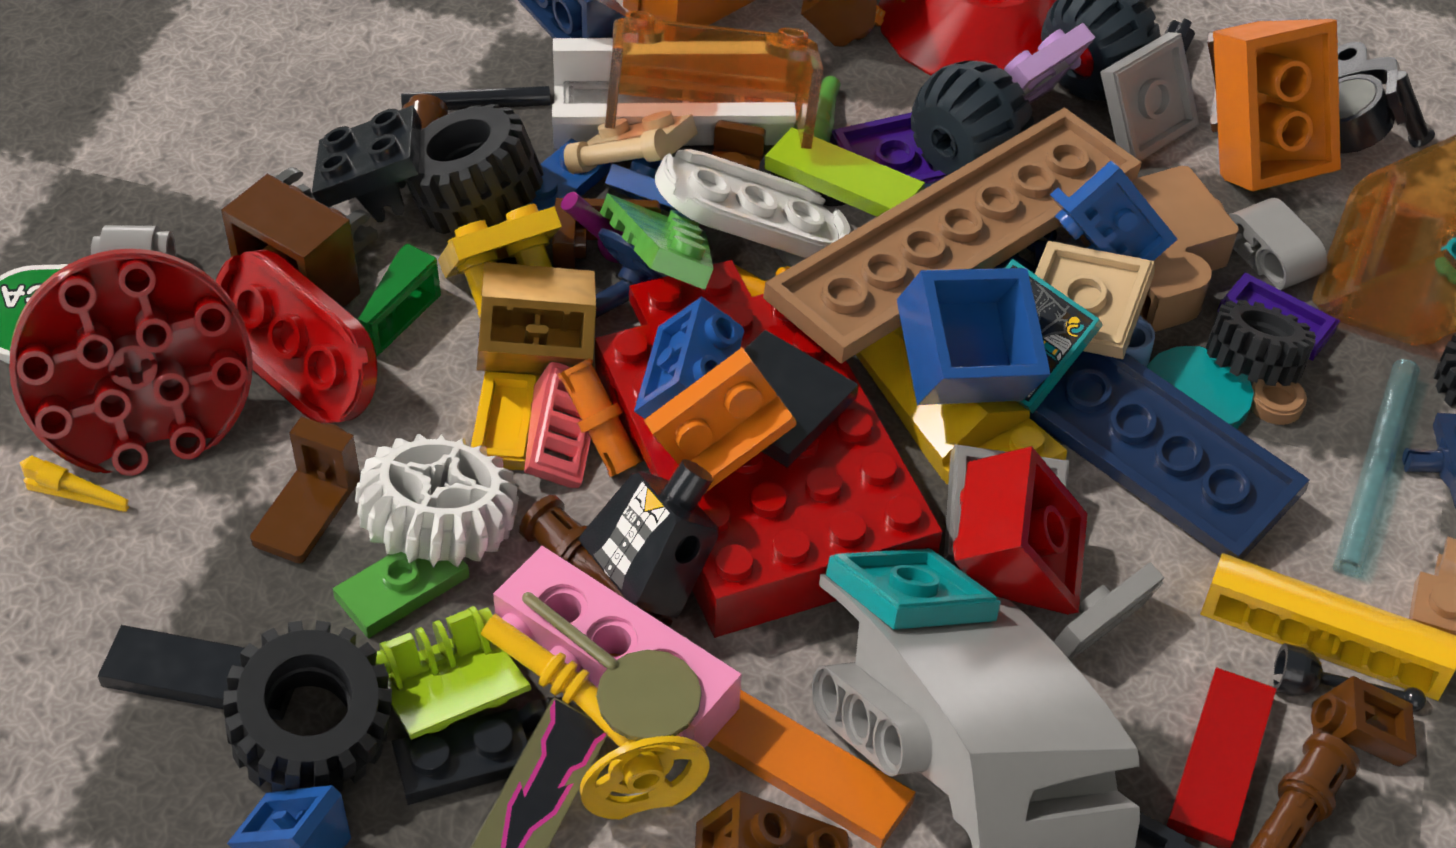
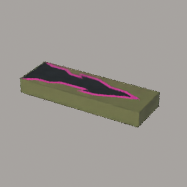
[470,697,607,848]

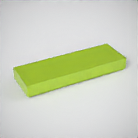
[765,127,925,217]

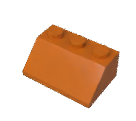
[1213,19,1341,191]

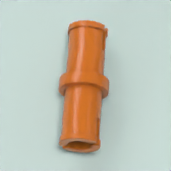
[557,358,643,477]

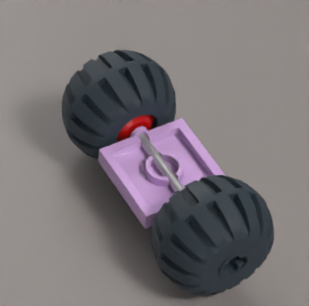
[911,0,1161,176]

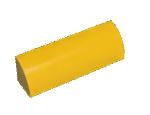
[1200,553,1456,701]

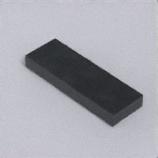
[98,625,294,720]

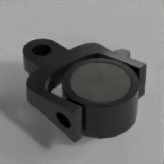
[1338,42,1435,154]

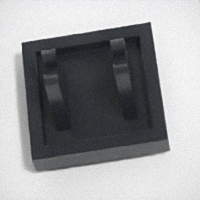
[312,105,422,222]

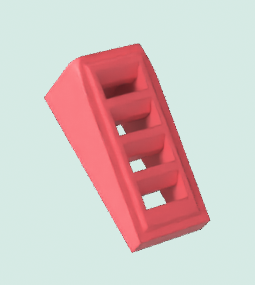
[524,362,591,488]

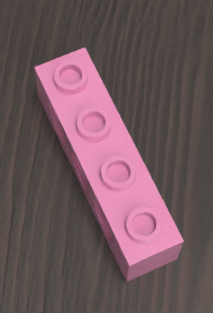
[493,546,741,748]

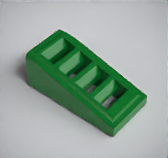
[358,244,441,357]

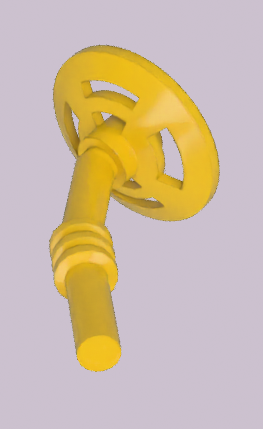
[480,614,710,820]

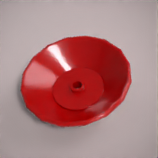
[878,0,1056,76]

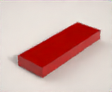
[1166,667,1277,848]

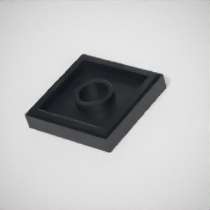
[744,330,859,468]

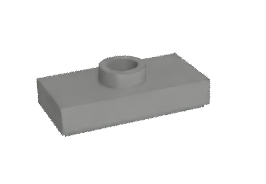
[1054,562,1165,661]

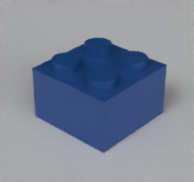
[896,268,1051,405]

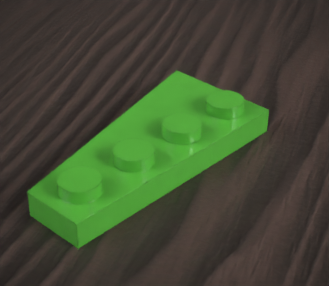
[600,193,714,290]

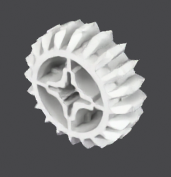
[355,434,519,568]

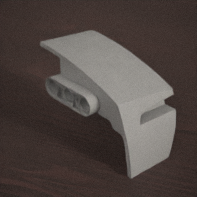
[812,572,1140,848]

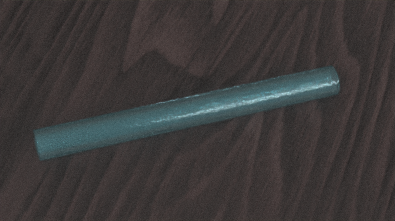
[1333,359,1420,579]

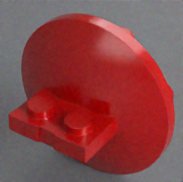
[9,249,253,476]

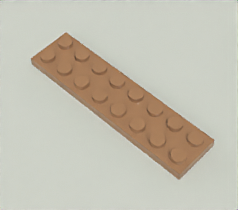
[763,107,1142,363]

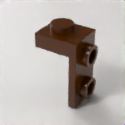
[250,416,360,563]

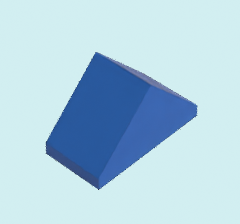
[227,785,351,848]

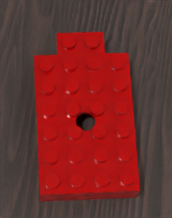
[595,260,943,638]

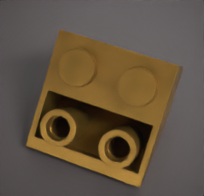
[476,262,596,375]

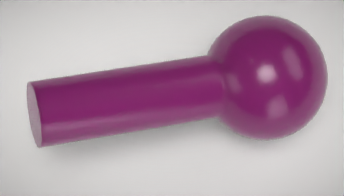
[561,192,623,263]

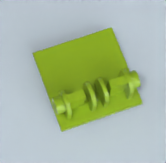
[376,606,531,740]

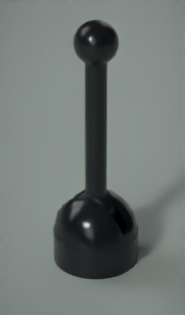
[1273,643,1426,712]

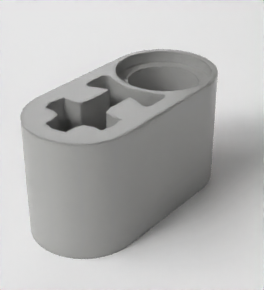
[1229,198,1327,290]

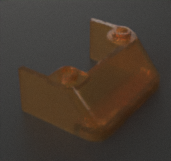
[605,11,823,149]
[1312,135,1456,345]

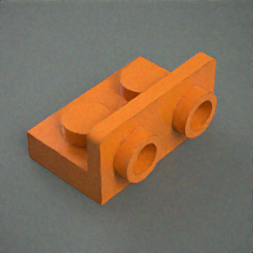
[644,348,797,493]

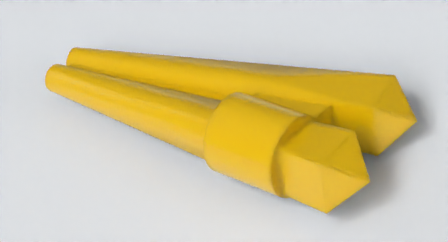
[20,455,129,512]

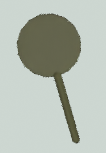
[522,592,701,741]

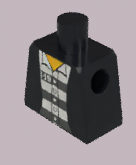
[578,459,718,618]

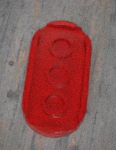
[216,250,378,423]

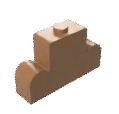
[1079,166,1239,332]

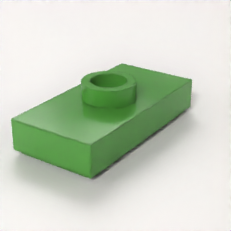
[333,552,469,638]

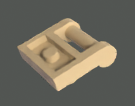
[564,111,698,174]

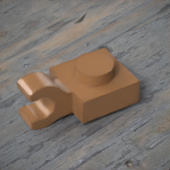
[1409,537,1456,635]

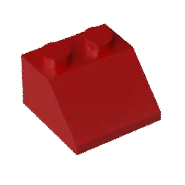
[953,446,1088,615]

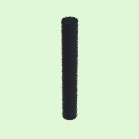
[401,86,550,110]

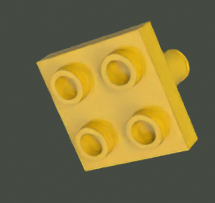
[438,204,562,318]

